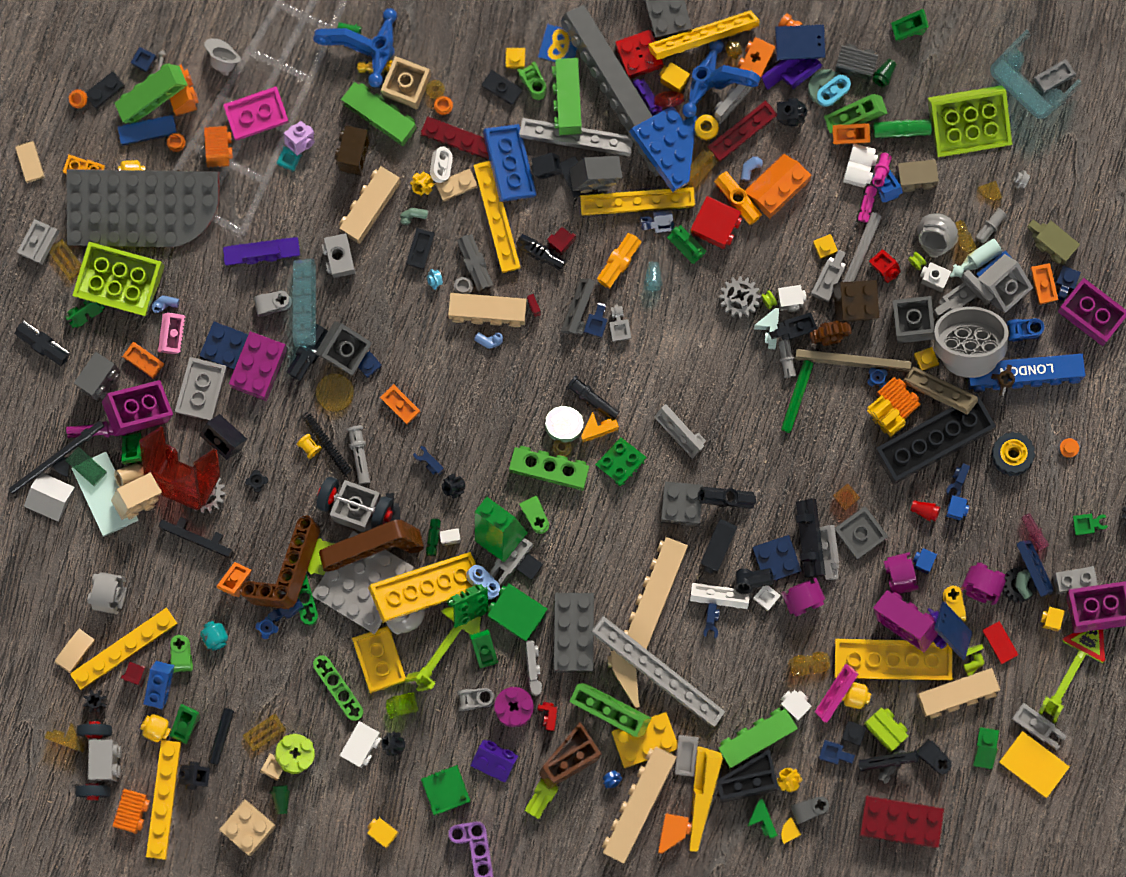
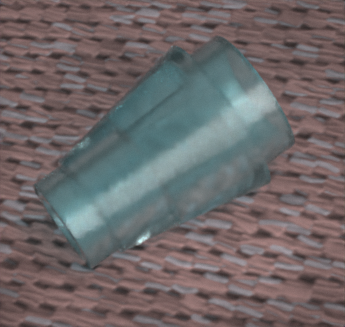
[644,262,663,291]

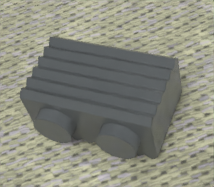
[835,44,878,80]

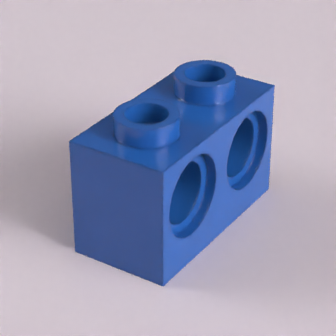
[144,661,175,709]

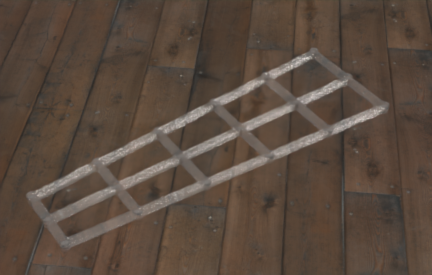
[172,0,348,236]

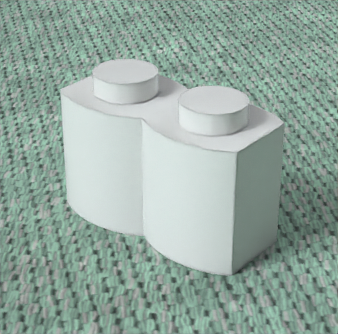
[843,144,878,188]

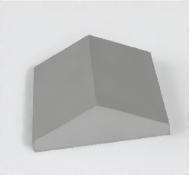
[24,473,75,522]

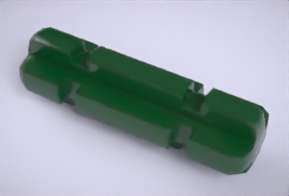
[426,518,441,556]

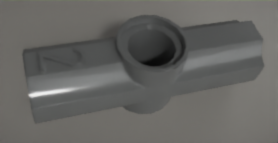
[457,234,493,293]

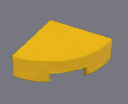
[781,817,801,844]

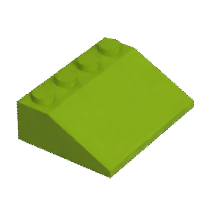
[928,85,1012,157]
[72,242,165,317]

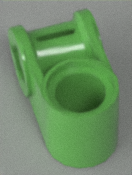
[517,62,547,100]
[519,495,549,534]
[170,635,193,673]

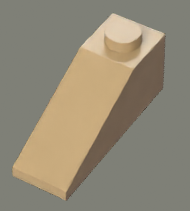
[607,651,639,709]

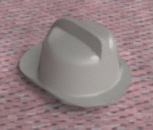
[204,39,241,76]

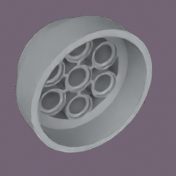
[934,307,1008,378]

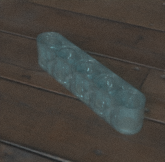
[293,258,316,347]

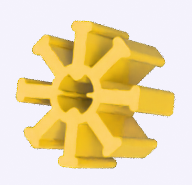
[867,395,906,437]

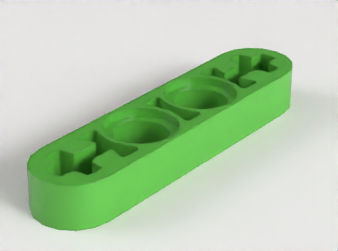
[313,655,364,721]

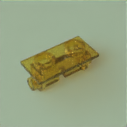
[687,149,718,189]
[789,652,831,677]

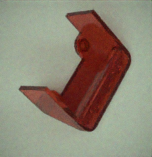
[139,427,220,510]

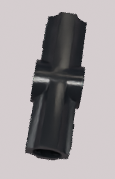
[14,321,70,367]
[286,324,328,381]
[698,487,756,509]

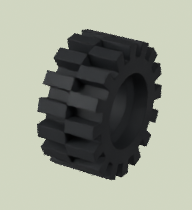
[1003,566,1037,603]

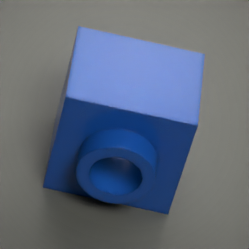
[946,495,969,520]
[912,548,937,574]

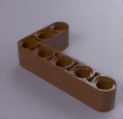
[240,515,320,609]
[319,520,424,572]

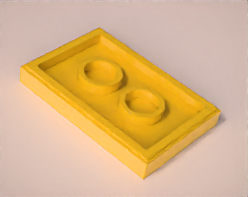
[352,626,406,693]
[999,731,1070,798]

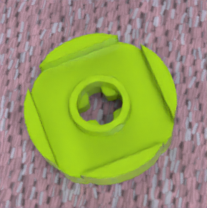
[275,734,315,774]

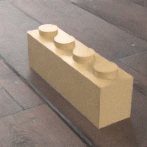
[339,166,401,244]
[448,293,527,327]
[917,668,1000,719]

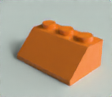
[745,154,811,219]

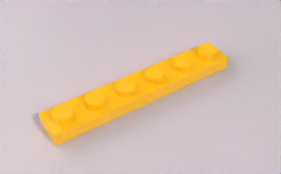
[649,11,759,60]
[474,161,521,273]
[580,187,695,216]
[70,607,178,690]
[146,740,181,860]

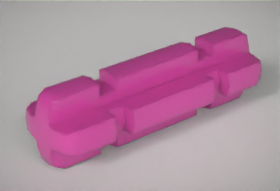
[858,186,877,223]

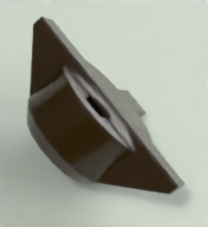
[991,364,1015,396]

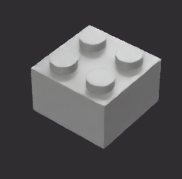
[977,254,1033,313]

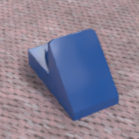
[872,171,903,203]

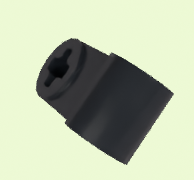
[917,738,952,775]

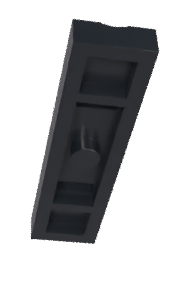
[796,498,826,578]
[158,517,234,559]

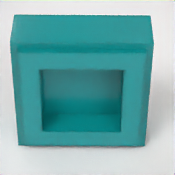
[277,146,302,171]

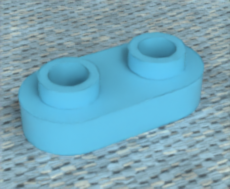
[817,75,851,107]

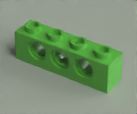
[509,446,589,491]
[569,683,652,737]

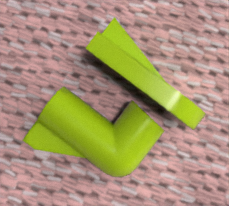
[963,644,984,676]

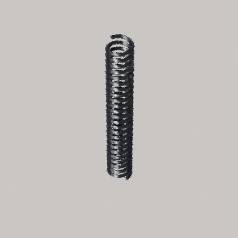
[301,412,352,477]

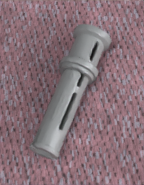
[346,425,371,485]

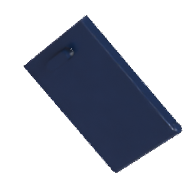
[775,24,825,61]
[934,602,973,660]

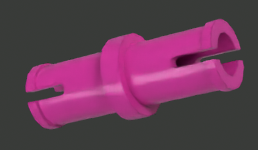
[872,153,892,187]

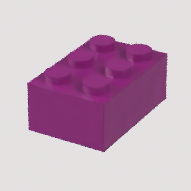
[1057,278,1126,346]
[229,331,288,401]
[102,380,173,436]
[1066,581,1126,633]
[873,590,938,653]

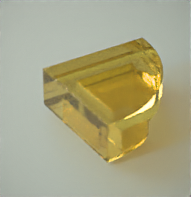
[977,181,1002,201]

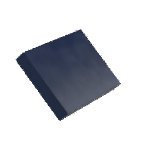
[1016,540,1055,597]

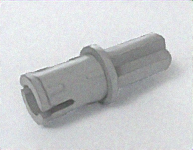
[976,208,1007,243]
[779,340,796,378]

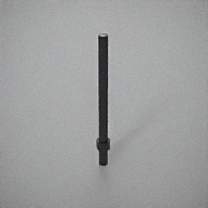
[9,420,105,494]

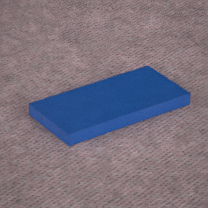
[483,124,537,202]

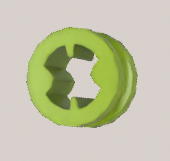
[908,252,927,271]
[761,290,778,310]

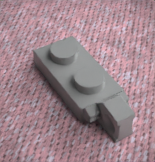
[811,250,846,303]
[933,282,977,318]
[820,525,839,580]

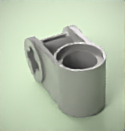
[254,291,292,317]
[457,688,495,711]

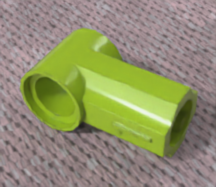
[524,778,559,819]

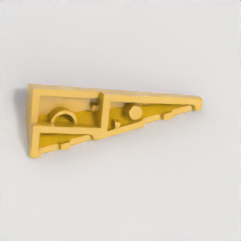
[689,746,723,852]

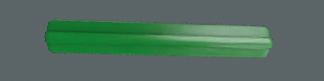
[781,360,813,433]

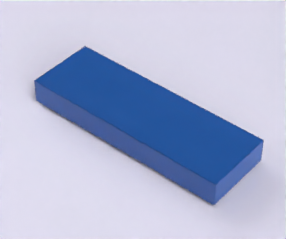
[118,115,177,146]

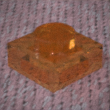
[833,483,860,511]

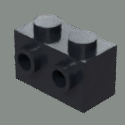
[199,414,247,460]

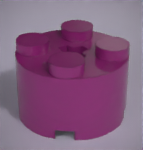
[884,552,919,594]
[961,562,1006,605]
[781,578,826,616]
[494,687,534,728]

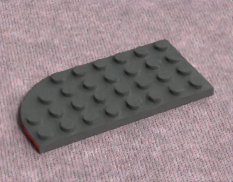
[67,169,219,247]

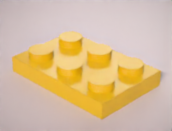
[611,712,678,769]

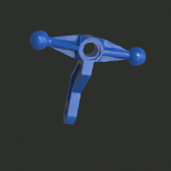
[313,8,397,88]
[682,40,761,117]

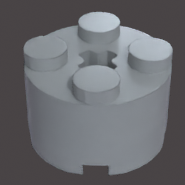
[87,572,126,614]

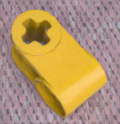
[943,586,966,622]

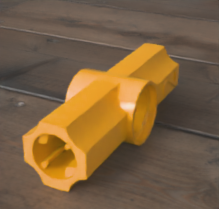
[714,171,762,226]
[597,233,642,289]

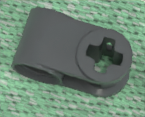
[790,796,829,824]

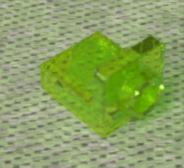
[386,692,419,719]

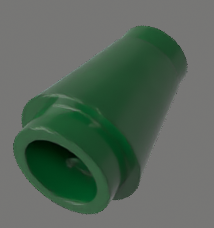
[872,59,897,87]
[271,785,290,814]

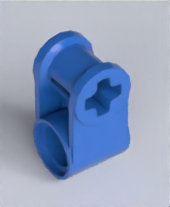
[1006,318,1044,342]

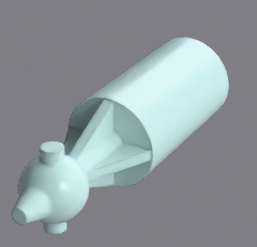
[950,239,1002,279]

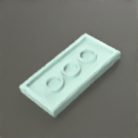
[72,452,139,537]

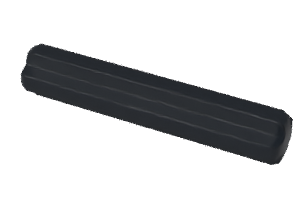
[208,708,234,765]

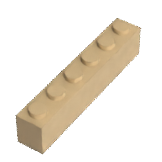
[624,537,688,650]
[602,747,677,863]

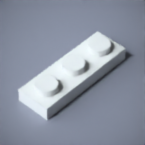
[690,583,750,609]

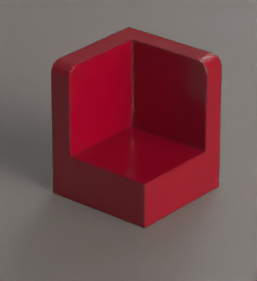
[547,227,576,256]
[121,662,149,687]

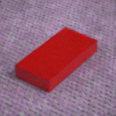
[982,621,1019,665]

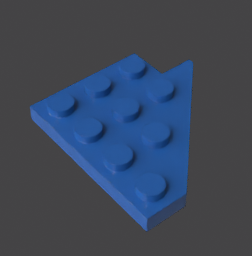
[629,106,697,192]

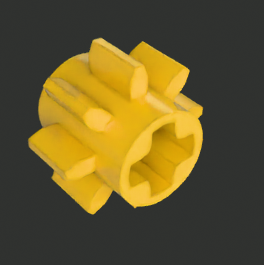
[410,171,435,196]
[777,768,802,792]

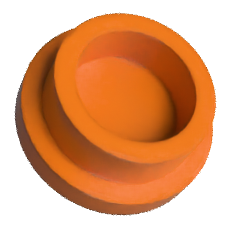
[69,89,87,108]
[434,96,453,115]
[167,133,186,152]
[1060,438,1079,458]

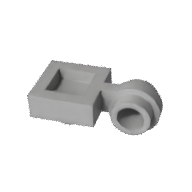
[609,305,631,342]

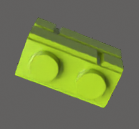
[864,707,908,753]

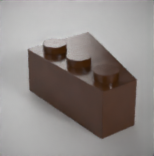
[539,722,601,789]

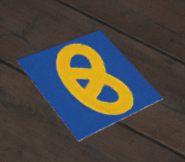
[538,24,577,62]

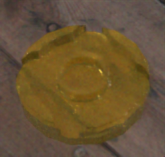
[316,374,354,412]

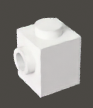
[920,262,951,292]
[777,285,806,312]
[780,690,811,721]

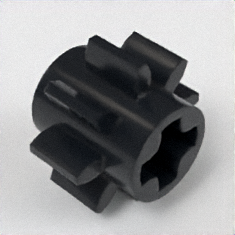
[442,473,466,499]
[83,690,108,713]
[381,732,405,756]

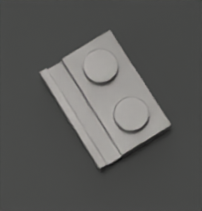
[17,219,60,264]

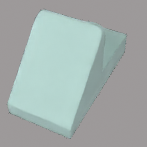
[754,308,779,350]

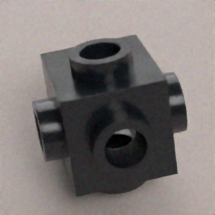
[777,98,807,127]
[178,761,210,790]

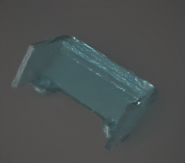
[990,29,1082,119]

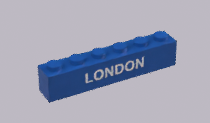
[967,353,1085,392]

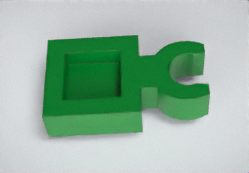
[1072,514,1108,536]

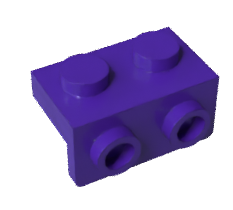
[470,740,518,783]

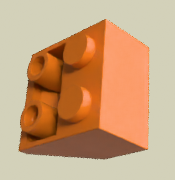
[170,64,199,116]

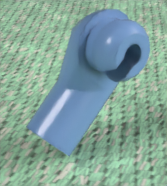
[741,156,763,182]
[151,296,179,313]
[474,332,503,349]

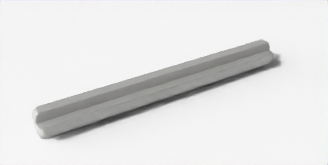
[843,212,881,282]

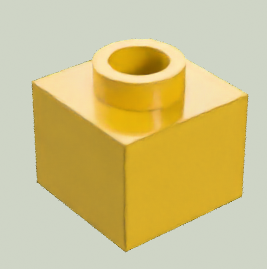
[1040,607,1064,632]

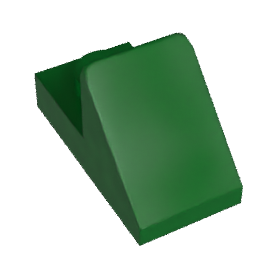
[891,9,929,41]
[122,432,146,465]
[470,629,498,669]
[169,704,201,744]
[973,727,999,769]
[747,799,778,839]

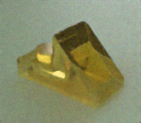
[44,723,85,753]

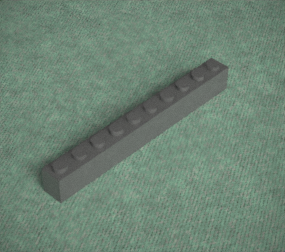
[561,5,660,177]

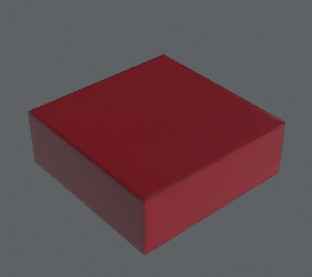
[527,294,541,317]

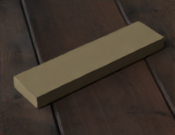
[903,366,978,415]

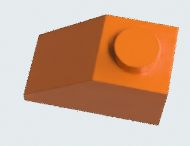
[658,813,692,854]

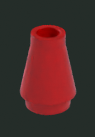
[910,500,941,522]

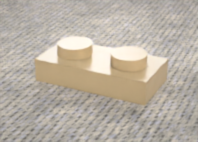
[435,169,478,202]

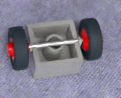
[316,477,394,532]
[75,721,122,801]

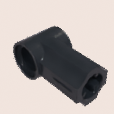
[735,568,774,594]

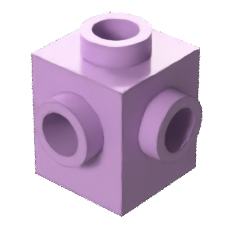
[284,121,314,155]

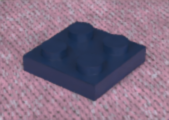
[199,321,249,370]
[752,535,802,581]

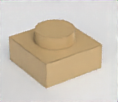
[260,753,283,781]

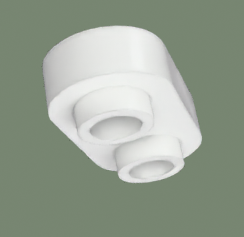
[430,147,453,183]

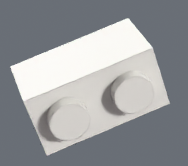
[340,721,381,768]

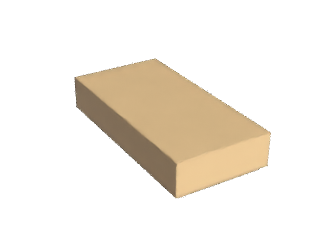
[15,141,45,183]

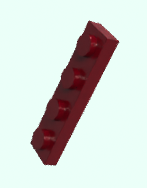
[707,100,777,163]
[420,116,490,161]

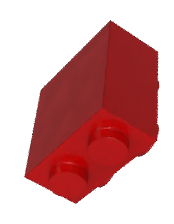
[690,196,743,249]

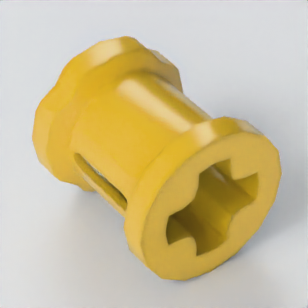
[297,433,322,459]

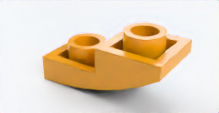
[62,155,105,175]

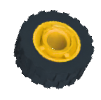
[991,432,1035,476]

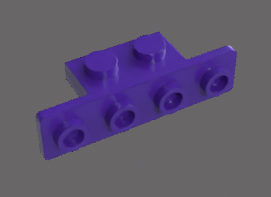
[761,37,826,90]
[223,237,300,266]

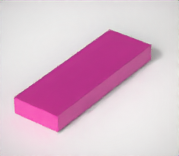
[815,664,858,722]

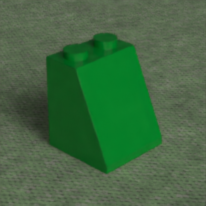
[475,497,528,562]

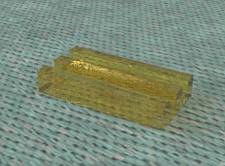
[49,239,82,281]
[243,713,286,751]

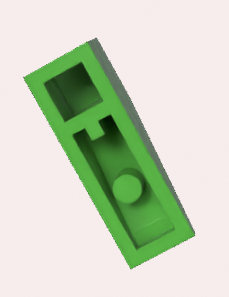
[824,94,888,134]

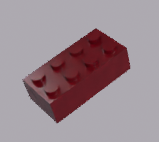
[859,796,944,849]

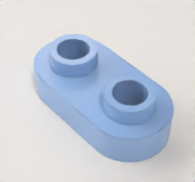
[466,565,500,600]

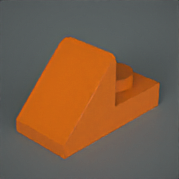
[833,123,870,144]
[217,562,252,597]

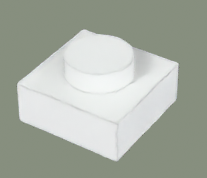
[753,585,781,611]

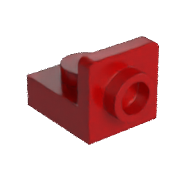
[869,249,901,283]
[537,702,558,732]

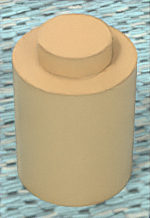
[114,463,145,487]

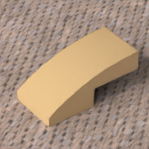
[55,629,95,673]

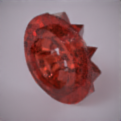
[654,91,684,107]

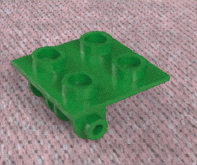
[595,437,647,487]
[447,584,488,628]

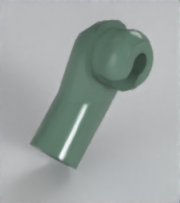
[400,208,428,225]
[1015,570,1033,600]

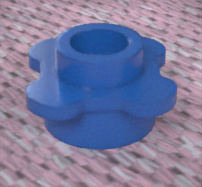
[867,368,888,388]
[255,616,279,639]
[603,770,622,788]

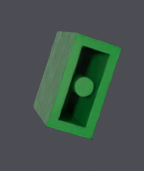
[487,584,548,642]

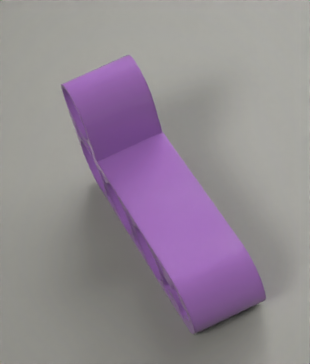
[449,822,493,877]

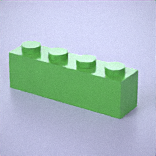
[552,58,582,135]
[115,64,188,123]
[341,82,416,146]
[718,708,798,769]

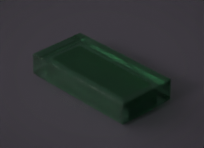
[65,447,107,487]

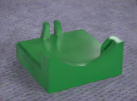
[421,765,471,816]

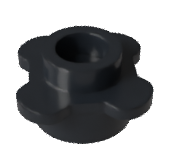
[245,470,269,493]

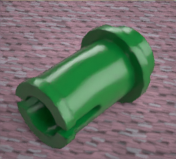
[337,22,362,35]

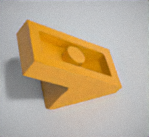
[581,412,619,443]

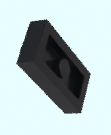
[85,71,125,110]
[406,228,435,270]

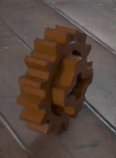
[810,320,852,346]

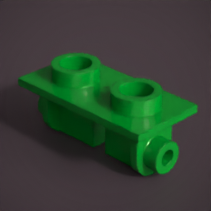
[667,225,707,264]
[65,300,105,329]

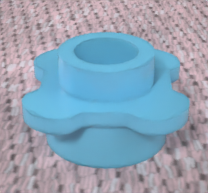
[427,269,443,290]

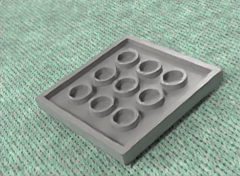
[312,531,416,634]

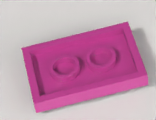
[223,86,289,141]

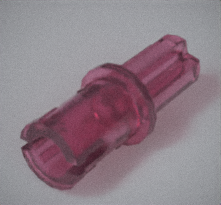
[1022,513,1049,551]

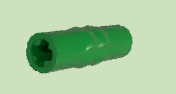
[873,119,932,138]

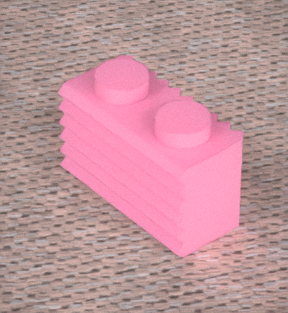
[158,313,185,354]

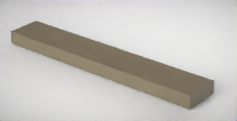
[795,349,911,373]

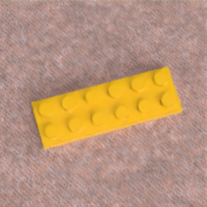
[368,552,480,622]
[835,639,952,681]

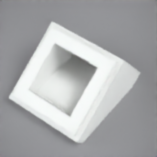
[440,528,461,546]

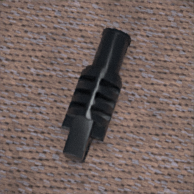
[516,234,566,271]

